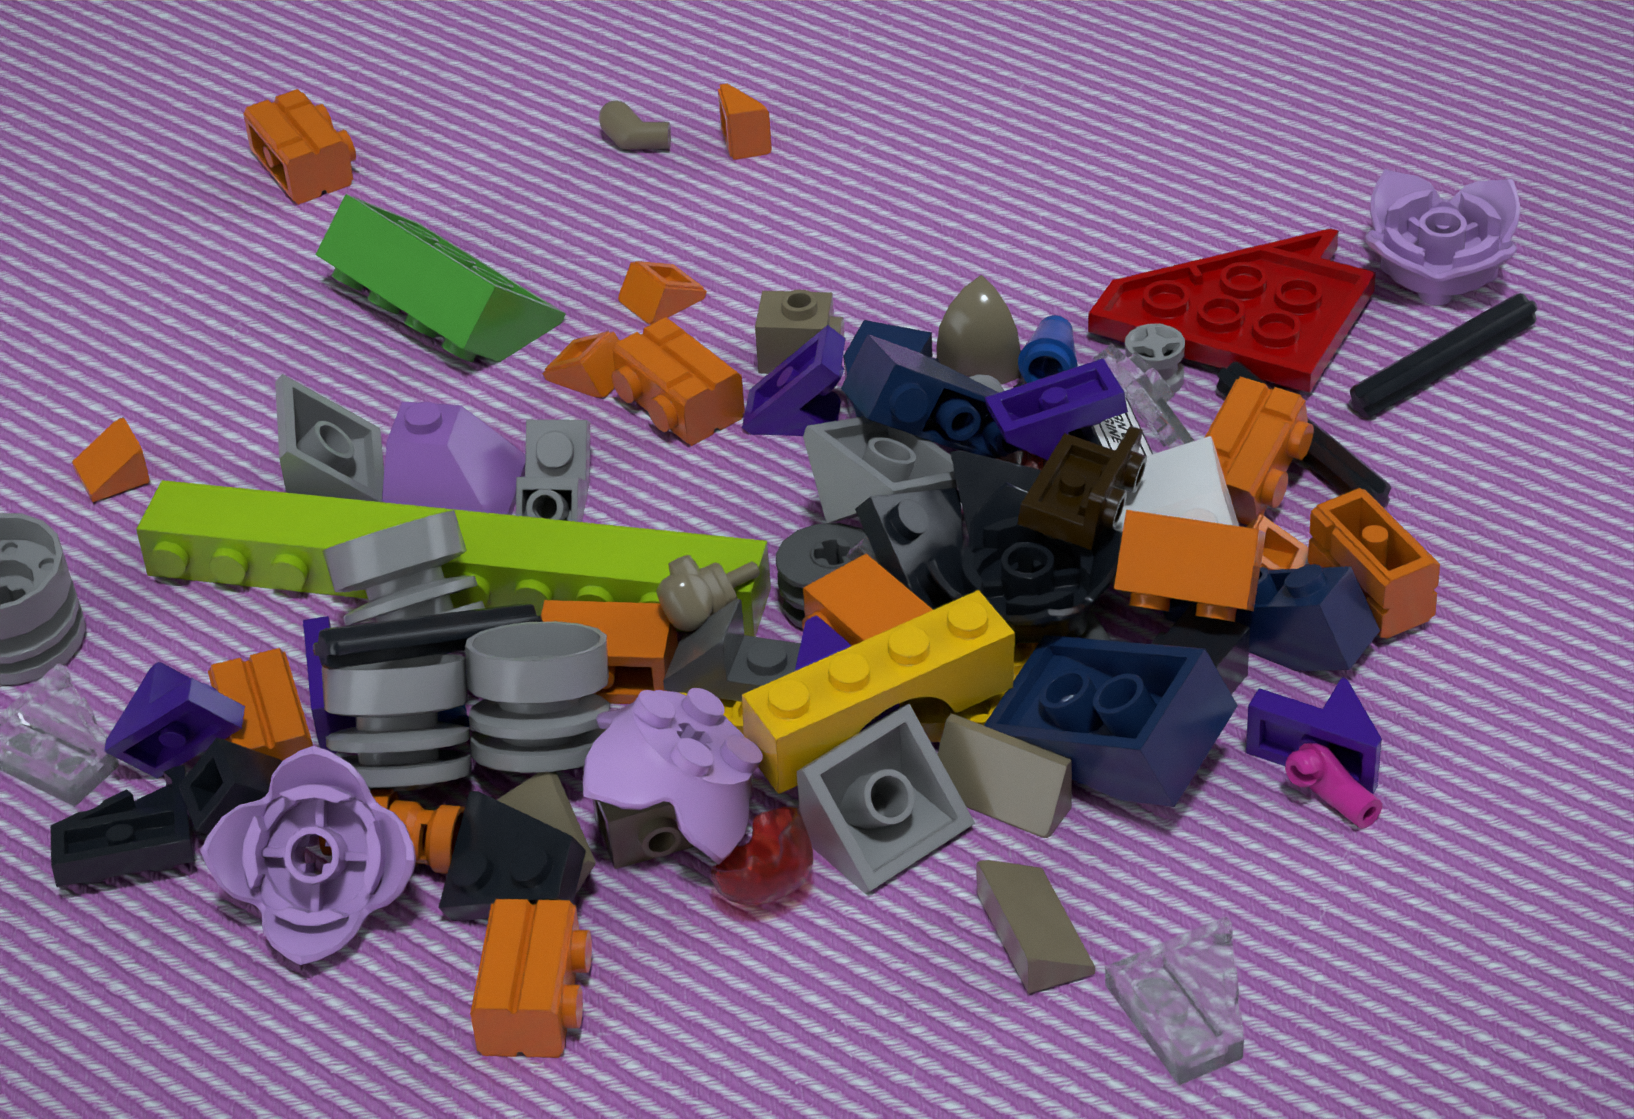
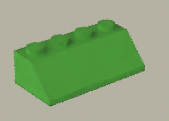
[315,194,566,362]

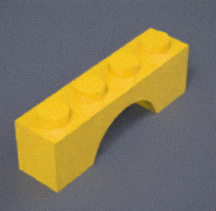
[742,590,1015,794]

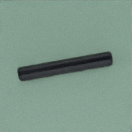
[1349,293,1538,418]
[1216,362,1391,508]
[313,603,543,670]

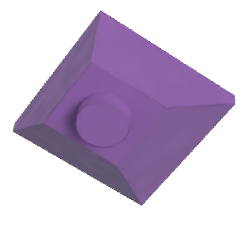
[382,402,525,515]

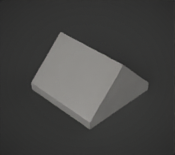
[275,374,384,502]
[803,416,958,523]
[797,704,975,893]

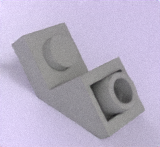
[516,419,591,522]

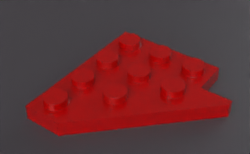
[1088,228,1376,393]

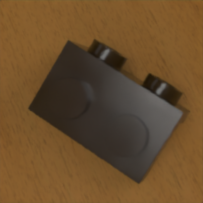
[1017,425,1147,550]

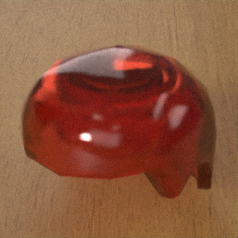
[710,807,814,906]

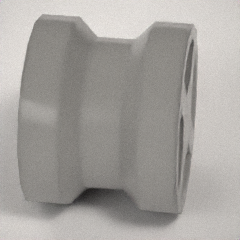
[1125,324,1185,398]

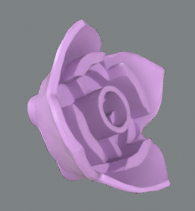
[1365,169,1520,305]
[583,688,763,865]
[200,746,416,965]

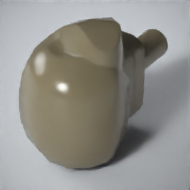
[656,555,760,632]

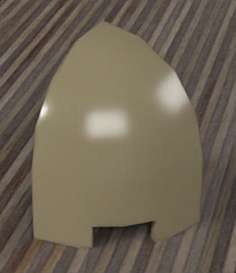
[936,275,1021,385]

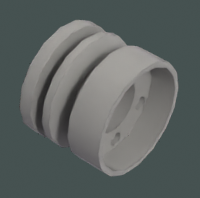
[322,510,485,626]
[0,513,86,685]
[465,621,610,773]
[322,654,472,792]

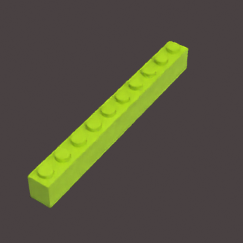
[136,480,771,637]

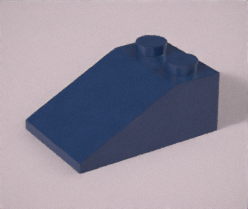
[984,635,1238,807]

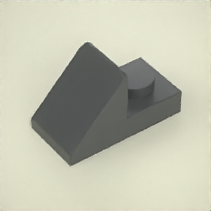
[663,599,801,702]

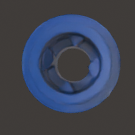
[1018,315,1078,383]

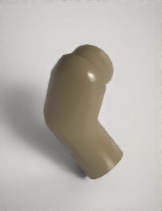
[599,100,671,149]

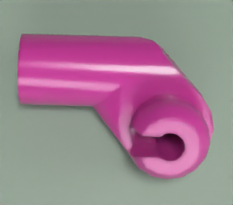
[1285,743,1383,829]

